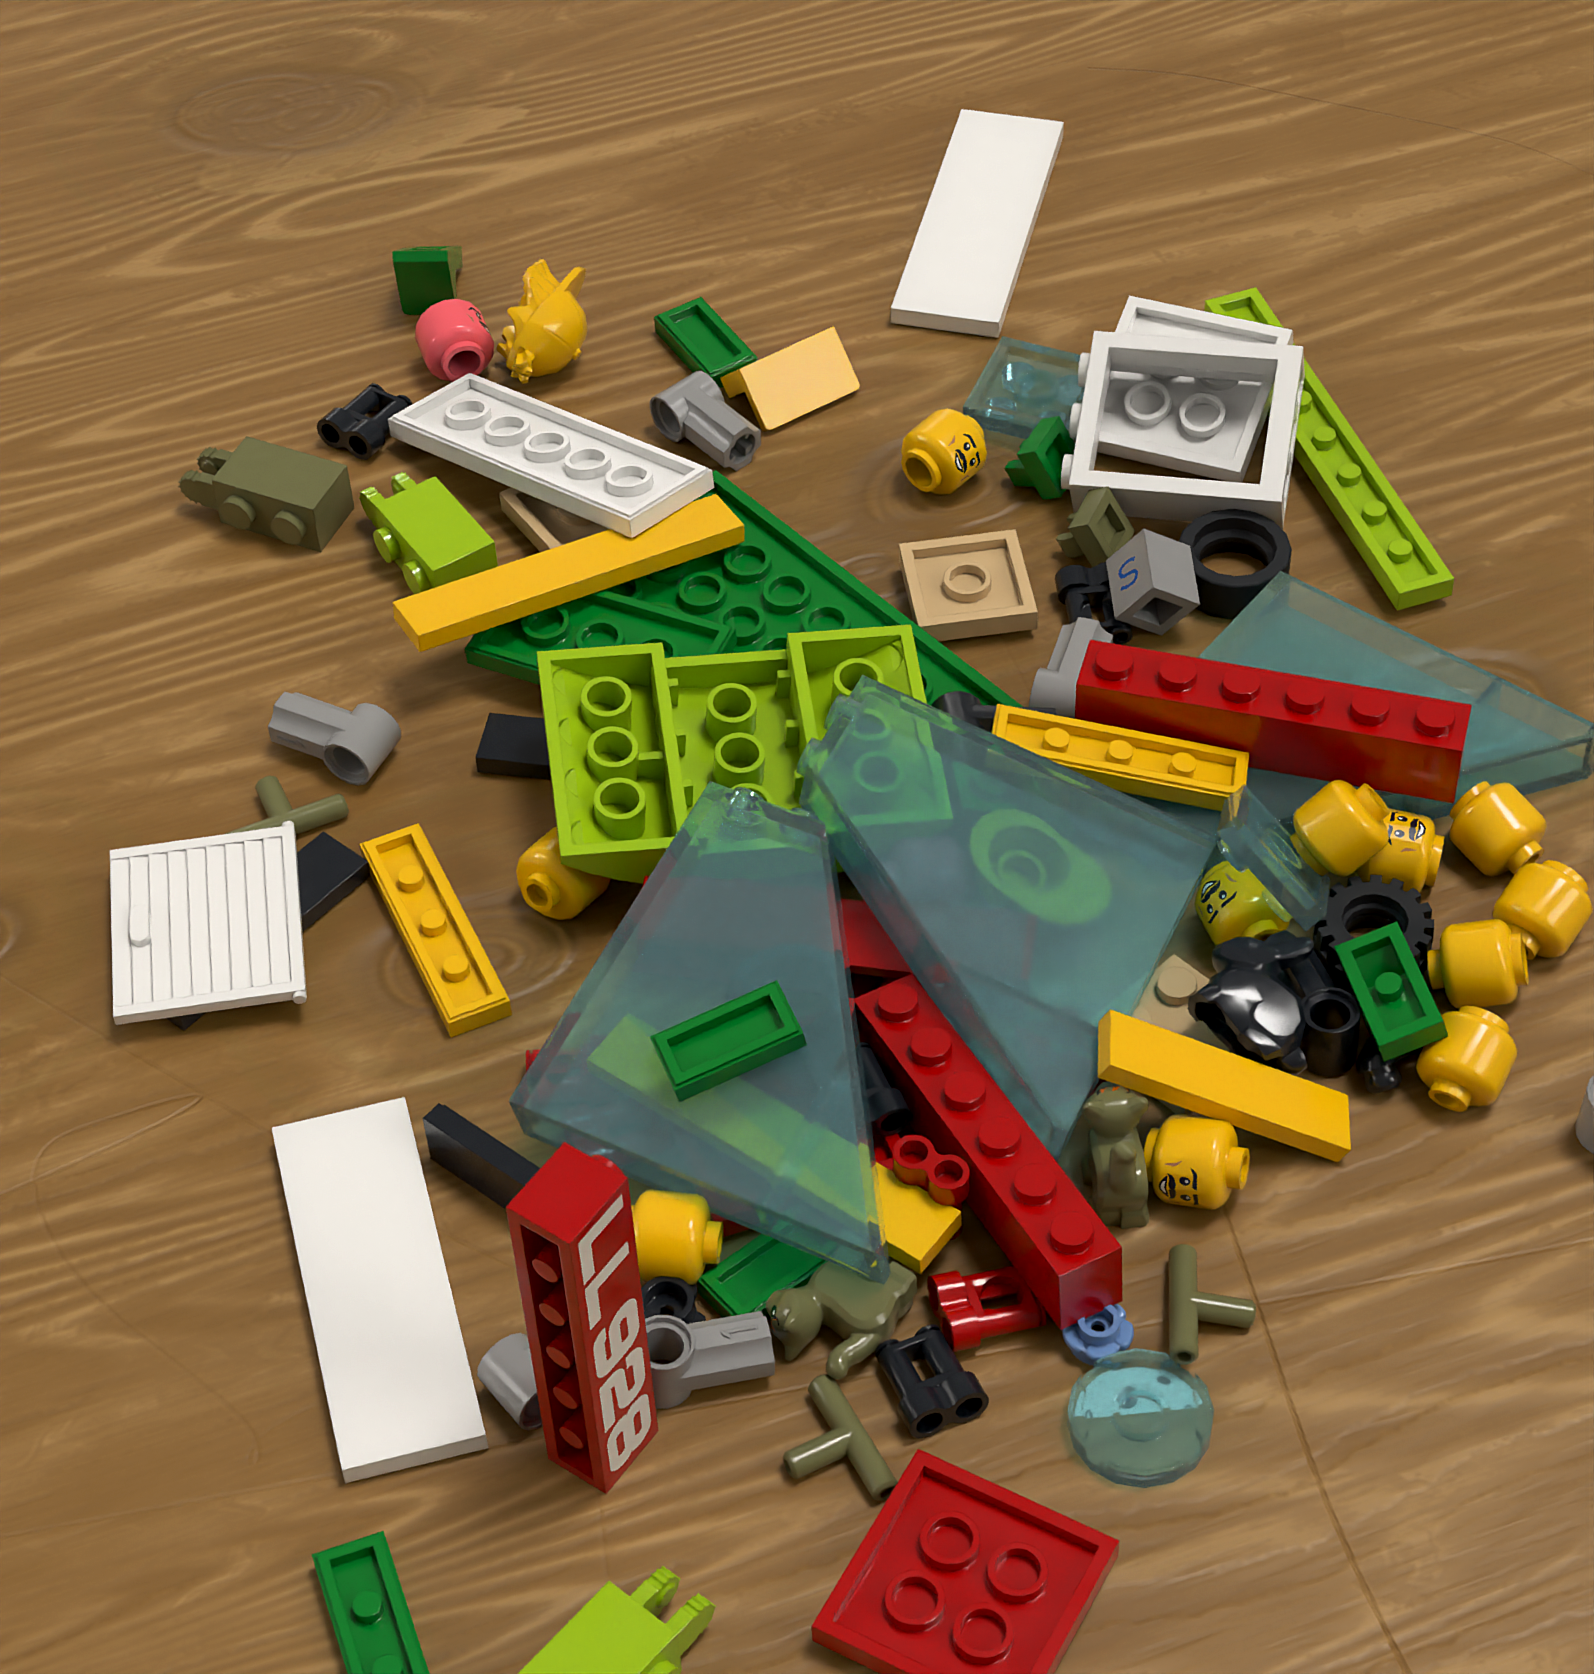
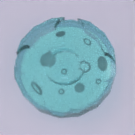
[1067,1348,1214,1488]

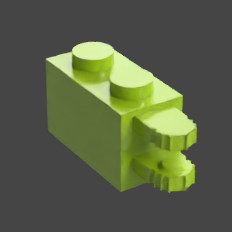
[359,472,498,594]
[518,1566,716,1674]

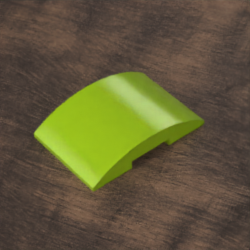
[537,624,951,886]

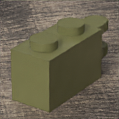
[178,436,355,552]

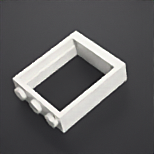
[1061,331,1305,529]

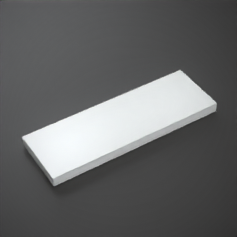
[891,109,1064,338]
[388,373,714,538]
[272,1097,488,1483]

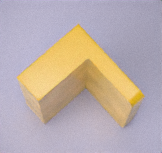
[720,326,860,431]

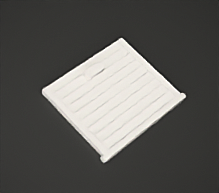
[110,821,307,1025]

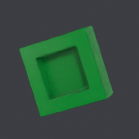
[1004,416,1075,500]

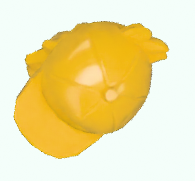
[496,259,587,384]

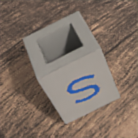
[1106,529,1200,636]

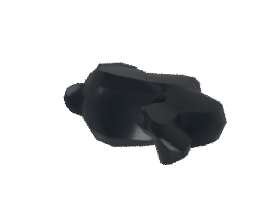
[1187,930,1314,1076]

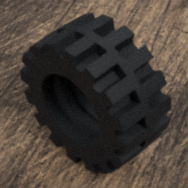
[1313,875,1434,995]

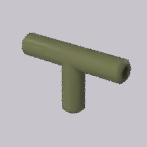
[225,776,349,835]
[1169,1244,1256,1365]
[783,1374,898,1501]

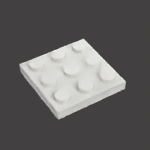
[1075,296,1294,483]

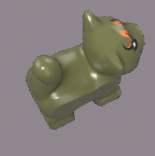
[1081,1081,1149,1229]
[766,1233,917,1380]

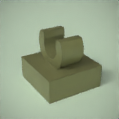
[1056,486,1135,567]

